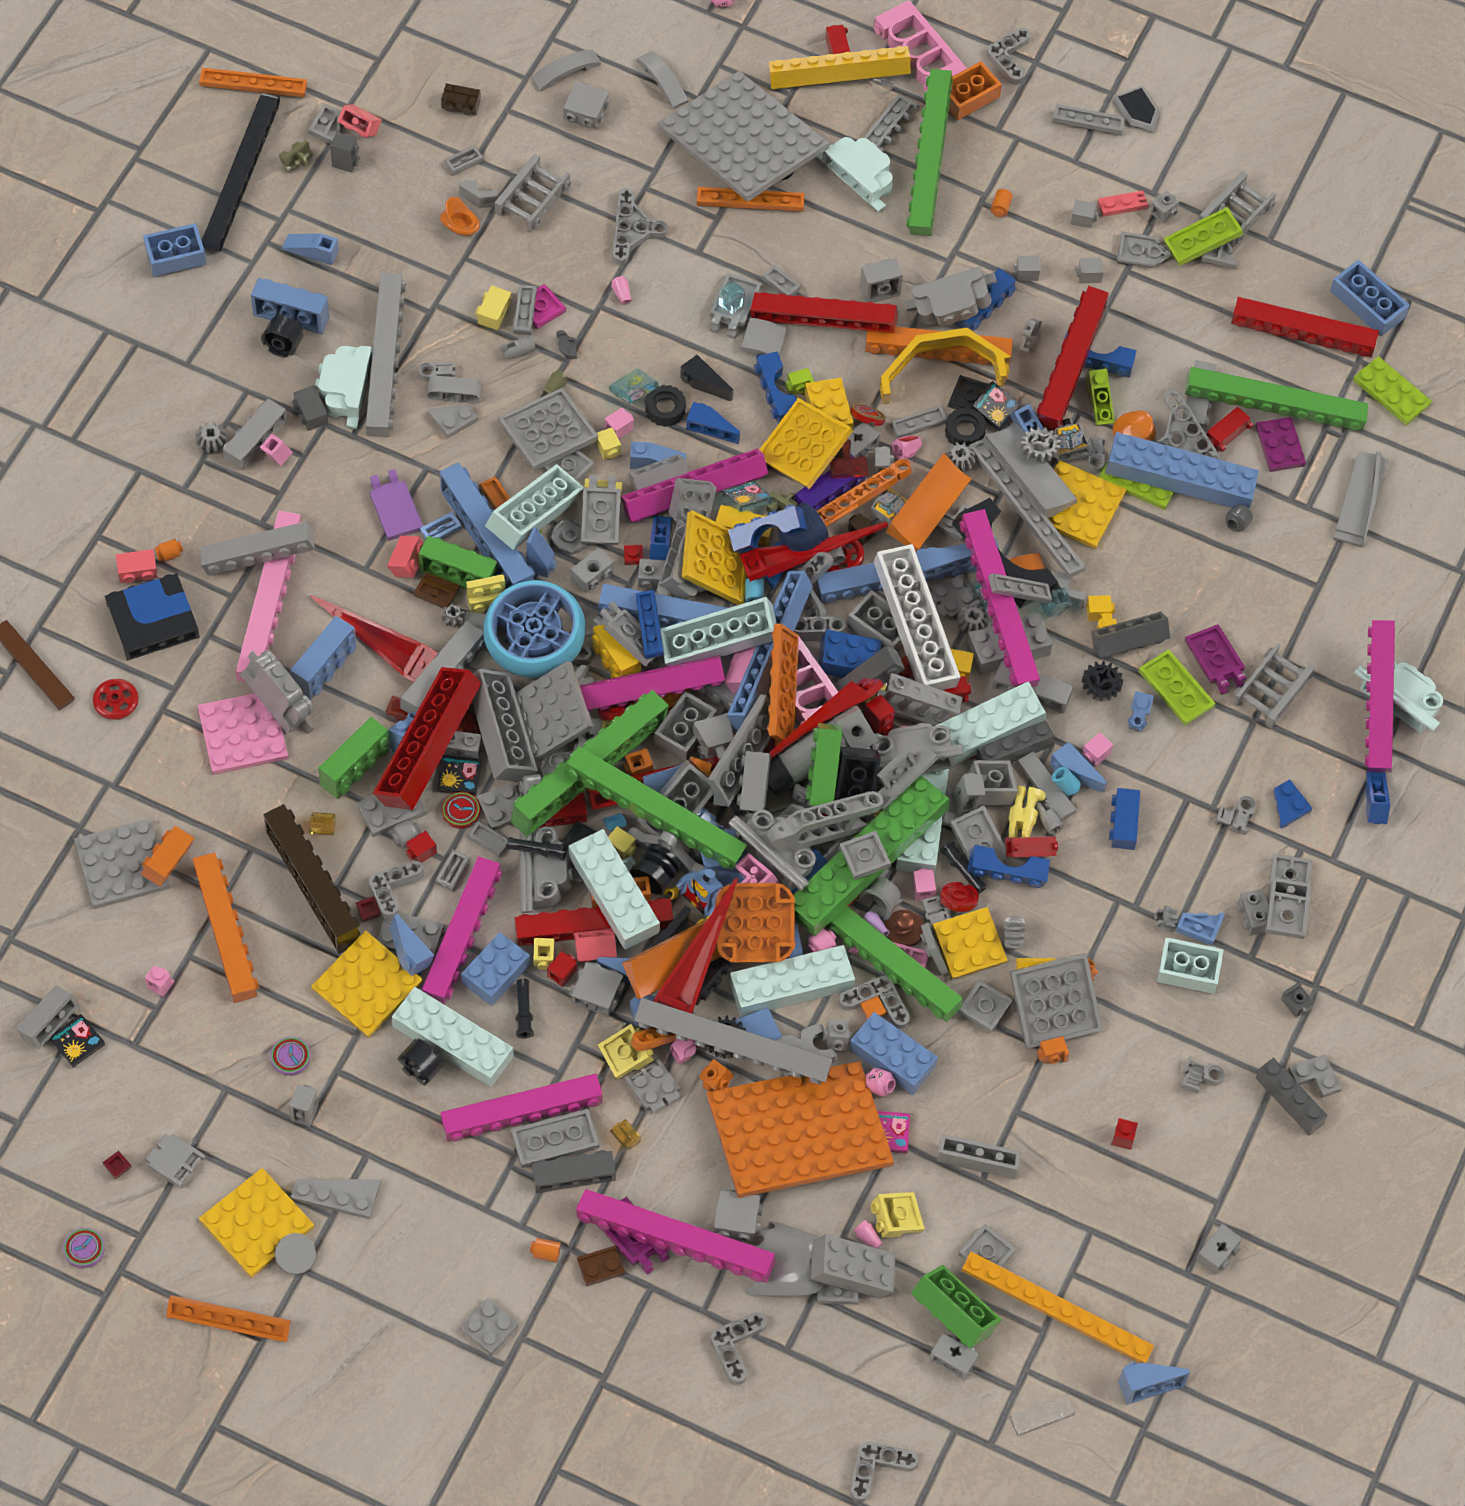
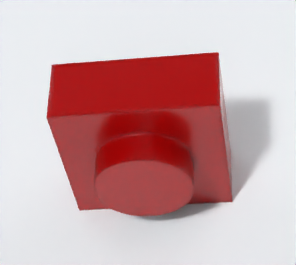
[624,545,643,565]

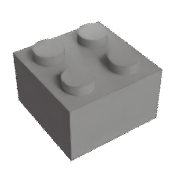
[859,258,903,302]
[969,760,1018,805]

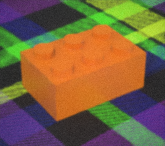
[949,61,1002,121]

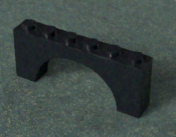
[952,498,1058,609]

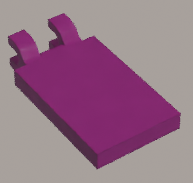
[1184,624,1246,695]
[597,1196,669,1275]

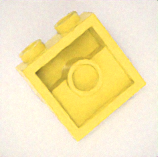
[466,575,505,613]
[598,1024,654,1079]
[871,1192,924,1238]

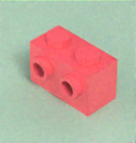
[337,104,382,138]
[387,536,424,578]
[116,549,158,583]
[574,928,617,963]

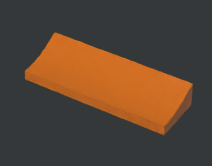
[886,453,971,552]
[622,918,721,999]

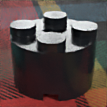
[261,314,304,357]
[397,1038,445,1086]

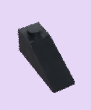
[680,355,734,401]

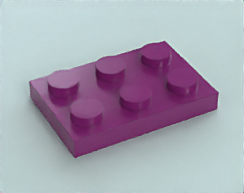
[1255,417,1306,472]

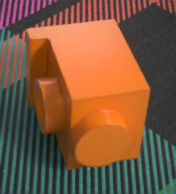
[623,748,653,775]
[1037,1036,1069,1064]

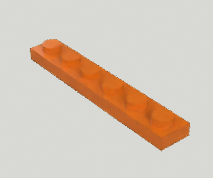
[199,67,307,98]
[697,187,804,212]
[166,1295,291,1342]

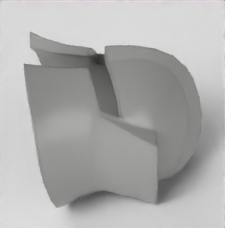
[859,878,903,921]

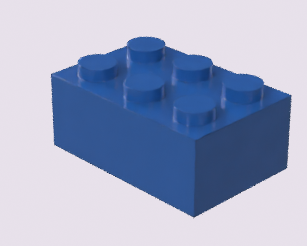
[818,629,881,678]

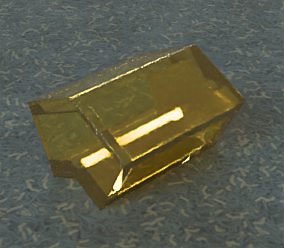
[309,812,336,835]
[610,1119,641,1149]

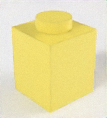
[595,427,621,460]
[608,826,637,860]

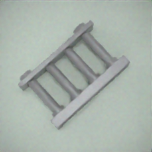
[495,154,571,233]
[1198,171,1276,247]
[1233,643,1315,729]
[875,673,963,727]

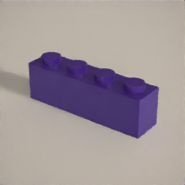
[795,455,866,511]

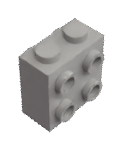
[669,478,717,522]

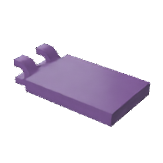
[369,469,423,541]

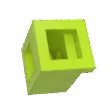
[785,368,814,395]

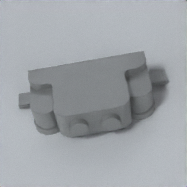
[905,266,997,326]
[656,519,707,600]
[240,650,314,734]
[872,723,964,781]
[728,810,816,891]
[519,826,574,914]

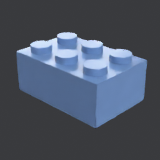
[143,223,206,277]
[461,932,530,1006]

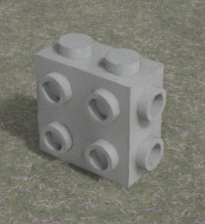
[563,81,611,129]
[569,962,625,1017]
[714,1189,763,1242]

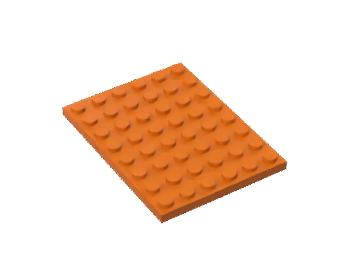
[706,1061,894,1198]

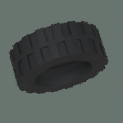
[645,385,686,427]
[945,407,986,447]

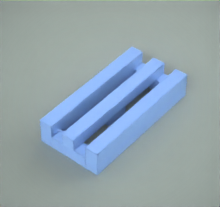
[420,512,462,540]

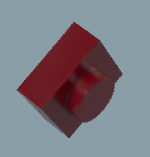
[356,897,381,922]
[102,1150,132,1180]

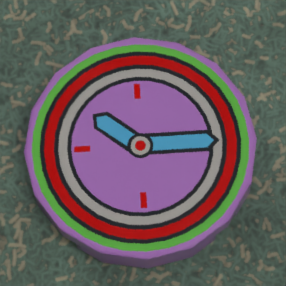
[271,1037,311,1076]
[63,1228,105,1268]

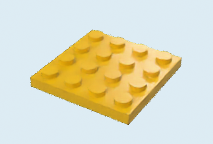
[759,398,853,489]
[1048,460,1127,549]
[682,510,746,605]
[311,930,423,1038]
[199,1168,314,1278]

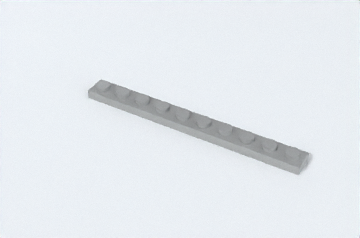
[969,438,1085,578]

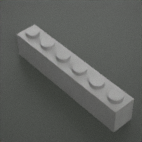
[201,521,315,575]
[400,621,485,713]

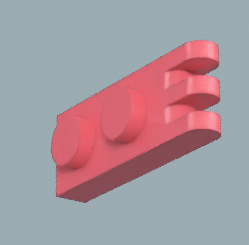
[1098,191,1149,217]

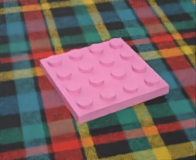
[197,693,289,775]

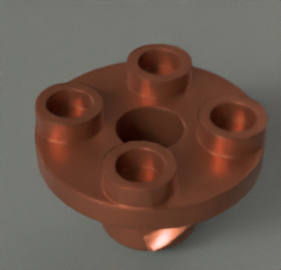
[885,910,923,946]

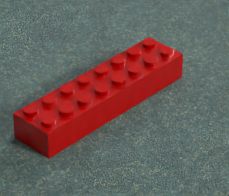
[1036,285,1109,433]
[373,667,481,810]

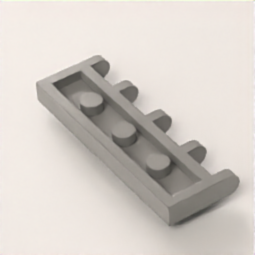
[863,94,919,152]

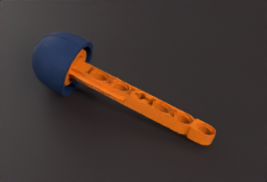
[778,459,912,552]

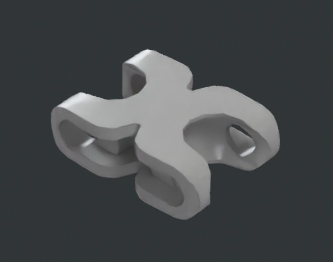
[775,1024,838,1076]

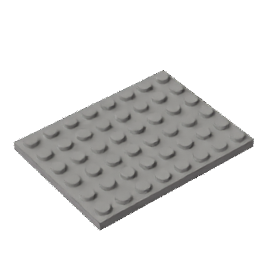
[658,71,830,202]

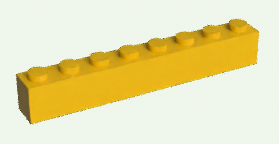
[769,46,911,89]

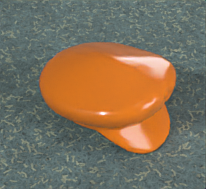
[440,197,480,236]
[1113,410,1156,441]

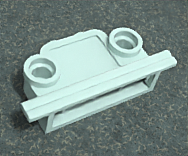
[816,137,893,212]
[315,346,373,429]
[1354,660,1443,734]

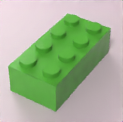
[419,536,498,590]
[318,717,390,799]
[806,723,842,806]
[911,1265,1002,1349]

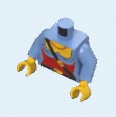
[664,869,723,924]

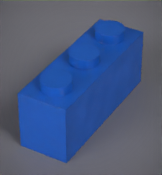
[1109,788,1140,850]

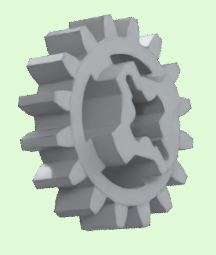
[1020,427,1061,463]

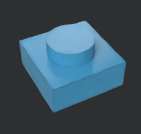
[602,813,627,831]

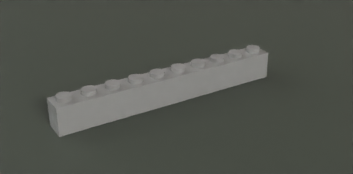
[366,273,406,437]
[634,998,833,1085]

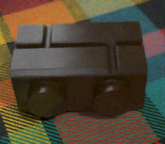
[441,83,481,115]

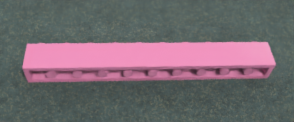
[236,511,301,682]

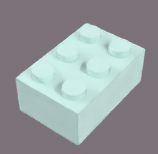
[1156,937,1224,994]

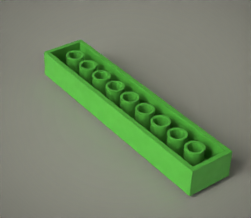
[511,690,669,837]
[794,775,949,936]

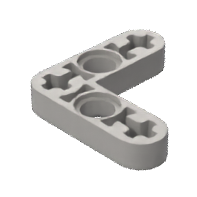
[987,28,1031,85]
[799,552,833,617]
[369,861,424,921]
[839,976,910,1029]
[711,1312,767,1385]
[850,1442,918,1502]

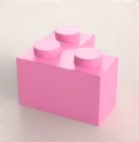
[735,853,780,884]

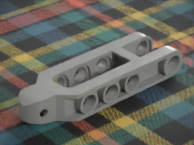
[767,791,883,850]

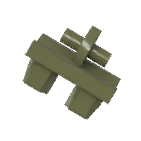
[279,140,313,173]
[766,491,798,513]

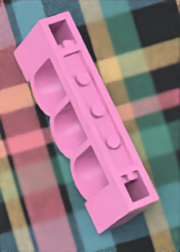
[874,0,967,91]
[795,637,838,734]

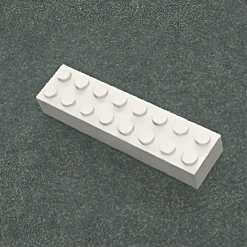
[874,544,960,690]

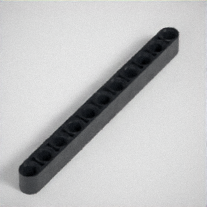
[202,92,280,252]

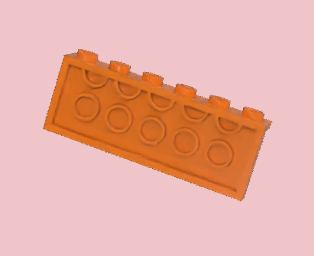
[767,623,799,746]

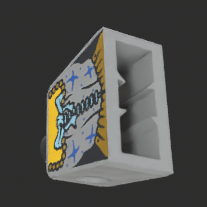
[1055,418,1092,462]
[870,488,907,529]

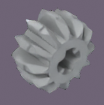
[195,422,227,454]
[945,442,976,473]
[957,604,989,633]
[1005,916,1025,949]

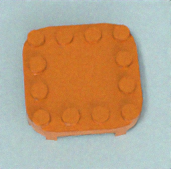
[715,883,796,963]

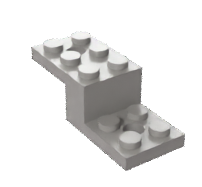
[1265,853,1312,939]

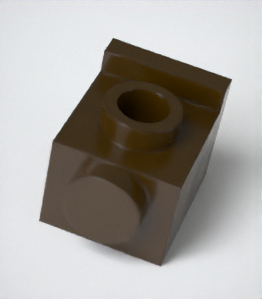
[848,513,877,545]

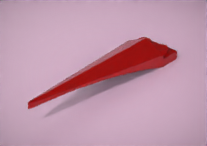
[739,522,889,582]
[310,595,438,682]
[769,678,884,759]
[654,878,738,1014]

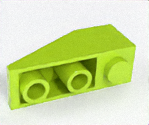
[1085,369,1115,426]

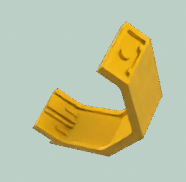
[879,328,1011,404]

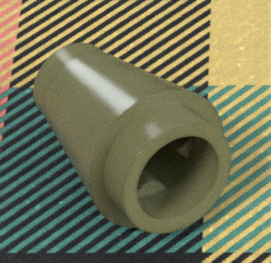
[543,370,568,395]

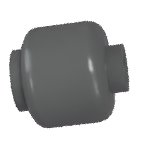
[1225,504,1253,532]

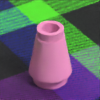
[611,276,631,305]
[853,1220,882,1248]

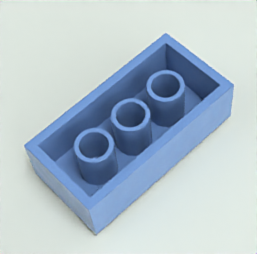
[1330,260,1410,337]
[251,278,329,334]
[290,616,356,700]
[849,1012,938,1095]

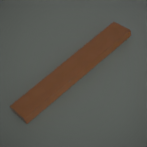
[0,620,75,711]

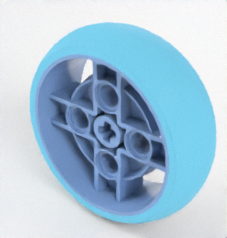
[483,580,586,678]

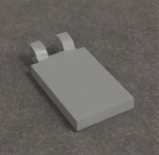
[709,273,762,338]
[581,475,621,545]
[593,601,656,667]

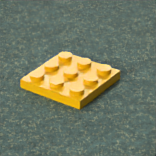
[932,907,1008,980]

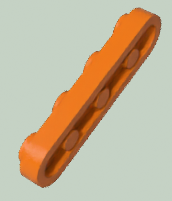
[631,1027,677,1051]

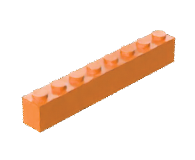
[865,327,1013,366]
[192,852,259,1003]

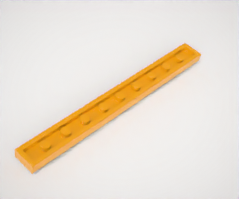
[961,1252,1154,1363]

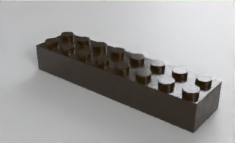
[263,804,361,954]

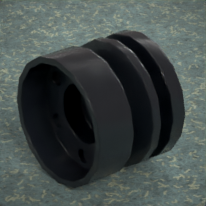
[630,843,681,895]

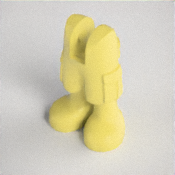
[1008,786,1046,838]

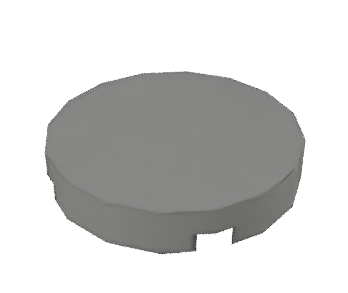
[551,519,587,554]
[274,1233,316,1275]

